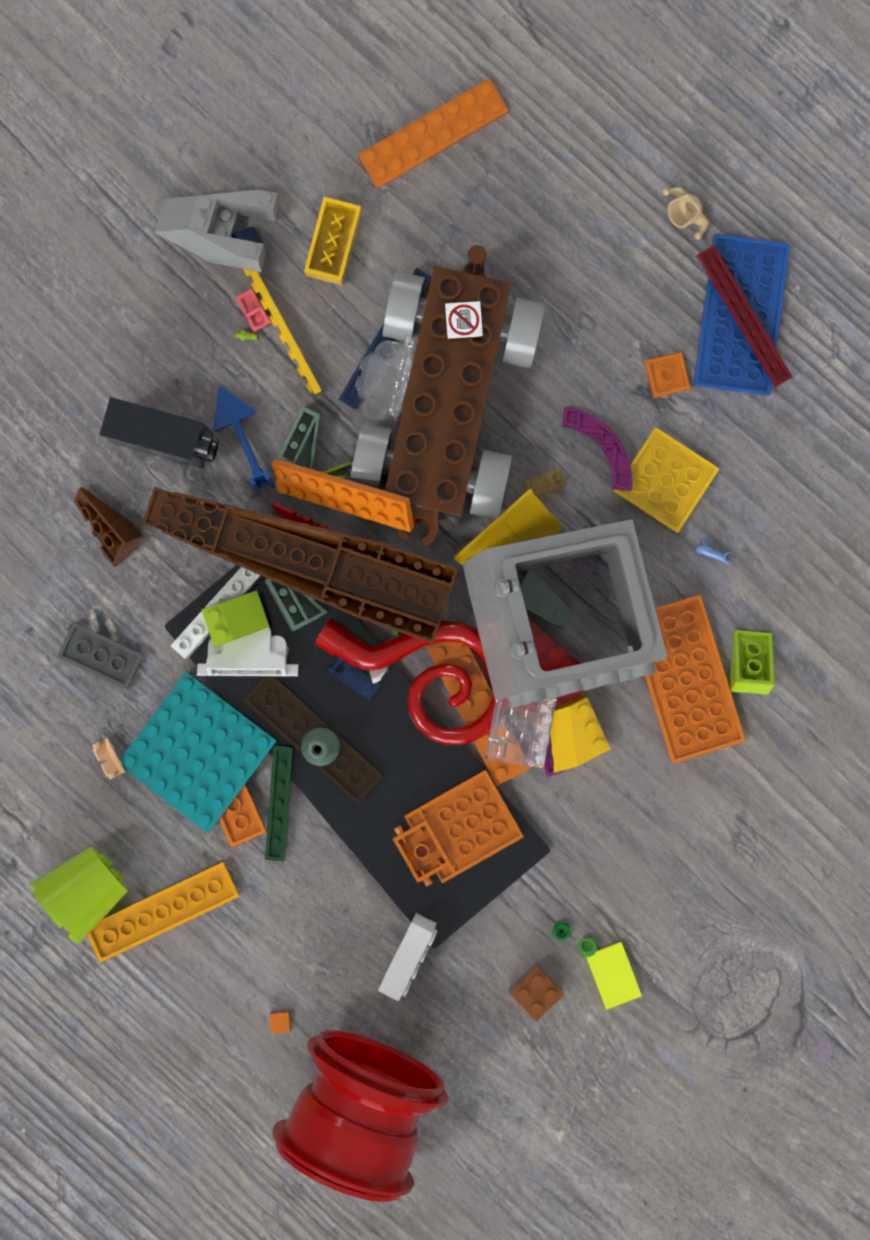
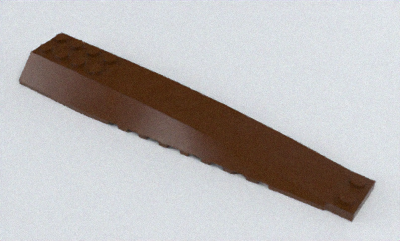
[142,487,458,643]

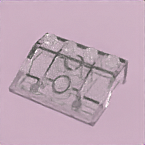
[485,693,557,768]

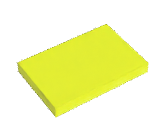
[586,941,642,1010]

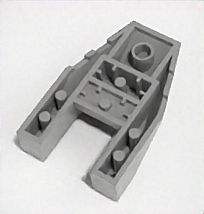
[155,189,280,272]

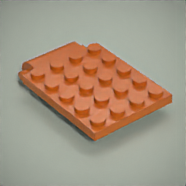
[393,769,524,886]

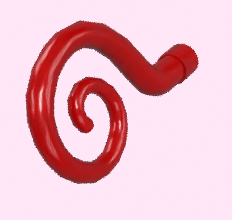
[315,618,510,745]

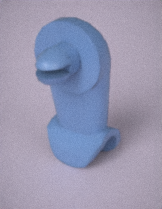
[695,538,732,564]

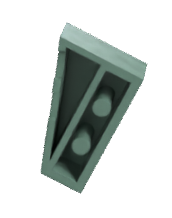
[276,406,320,470]
[520,569,573,628]
[264,579,328,633]

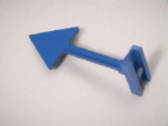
[213,386,276,495]

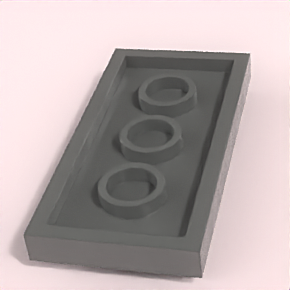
[57,622,144,689]

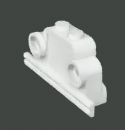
[197,628,298,676]

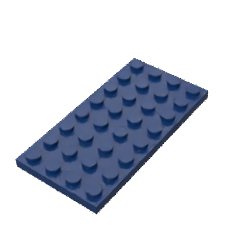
[693,234,790,396]

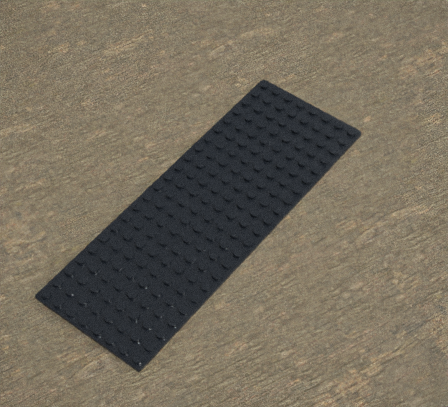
[165,565,550,948]

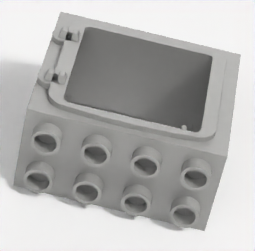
[462,519,668,708]

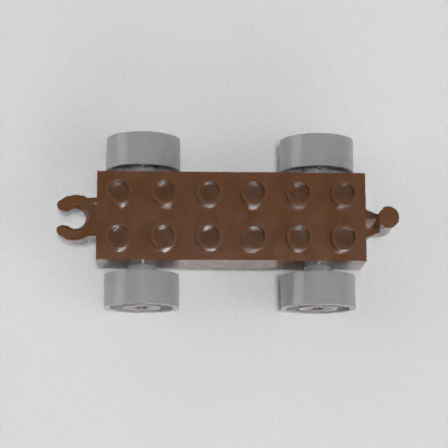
[350,245,545,546]

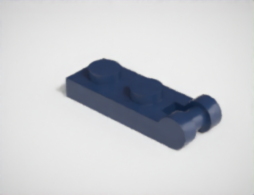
[326,656,381,701]

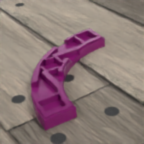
[562,407,632,491]

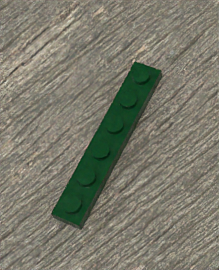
[265,745,294,862]

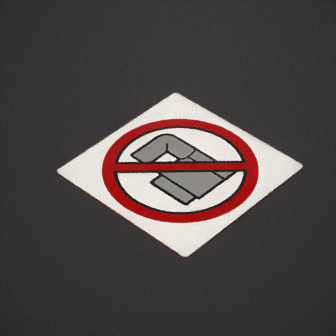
[445,301,483,339]

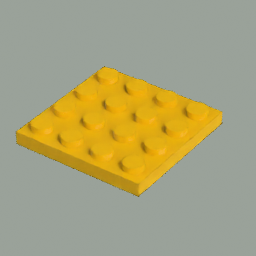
[613,427,719,533]

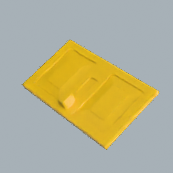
[454,489,564,565]

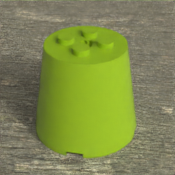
[29,846,129,944]

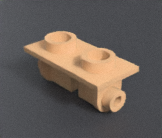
[92,738,125,780]

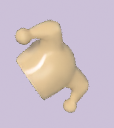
[662,186,710,240]

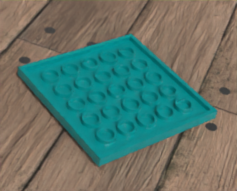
[120,671,278,834]

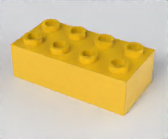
[304,197,362,286]

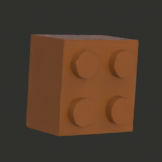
[509,963,564,1022]

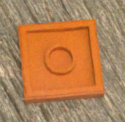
[644,352,691,399]

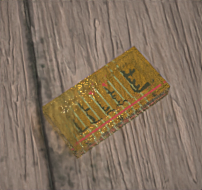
[523,468,566,496]

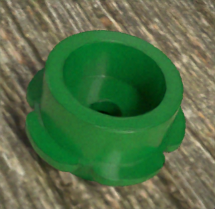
[552,922,571,941]

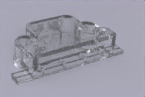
[355,335,418,435]

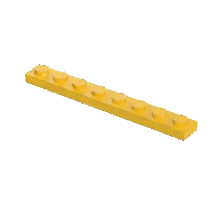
[243,269,323,397]

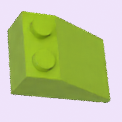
[201,590,269,647]
[730,630,774,695]

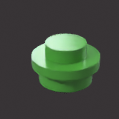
[578,937,597,957]

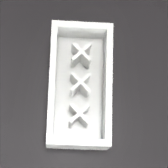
[378,913,438,1001]

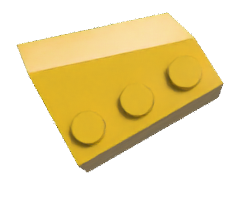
[547,695,611,772]

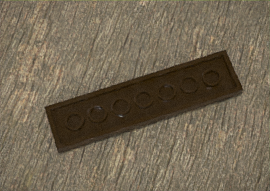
[243,676,384,804]

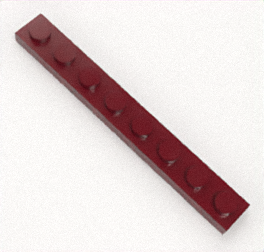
[696,245,793,388]

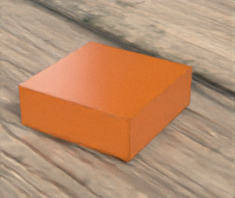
[269,1011,291,1034]

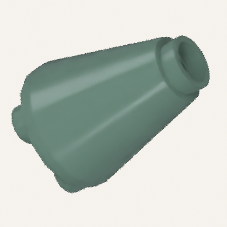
[301,727,340,766]

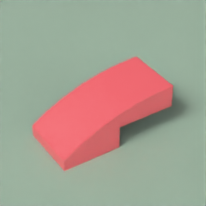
[235,289,270,332]

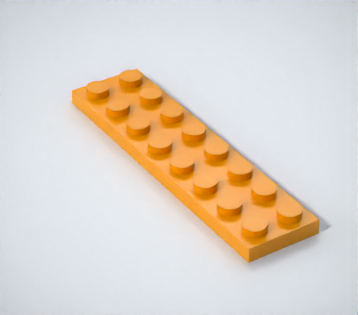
[87,861,240,963]

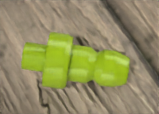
[235,329,257,341]

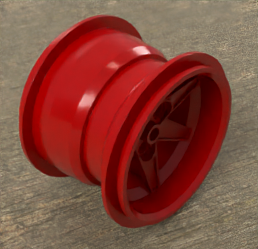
[272,1030,448,1202]

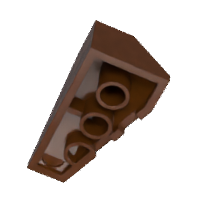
[74,487,143,567]

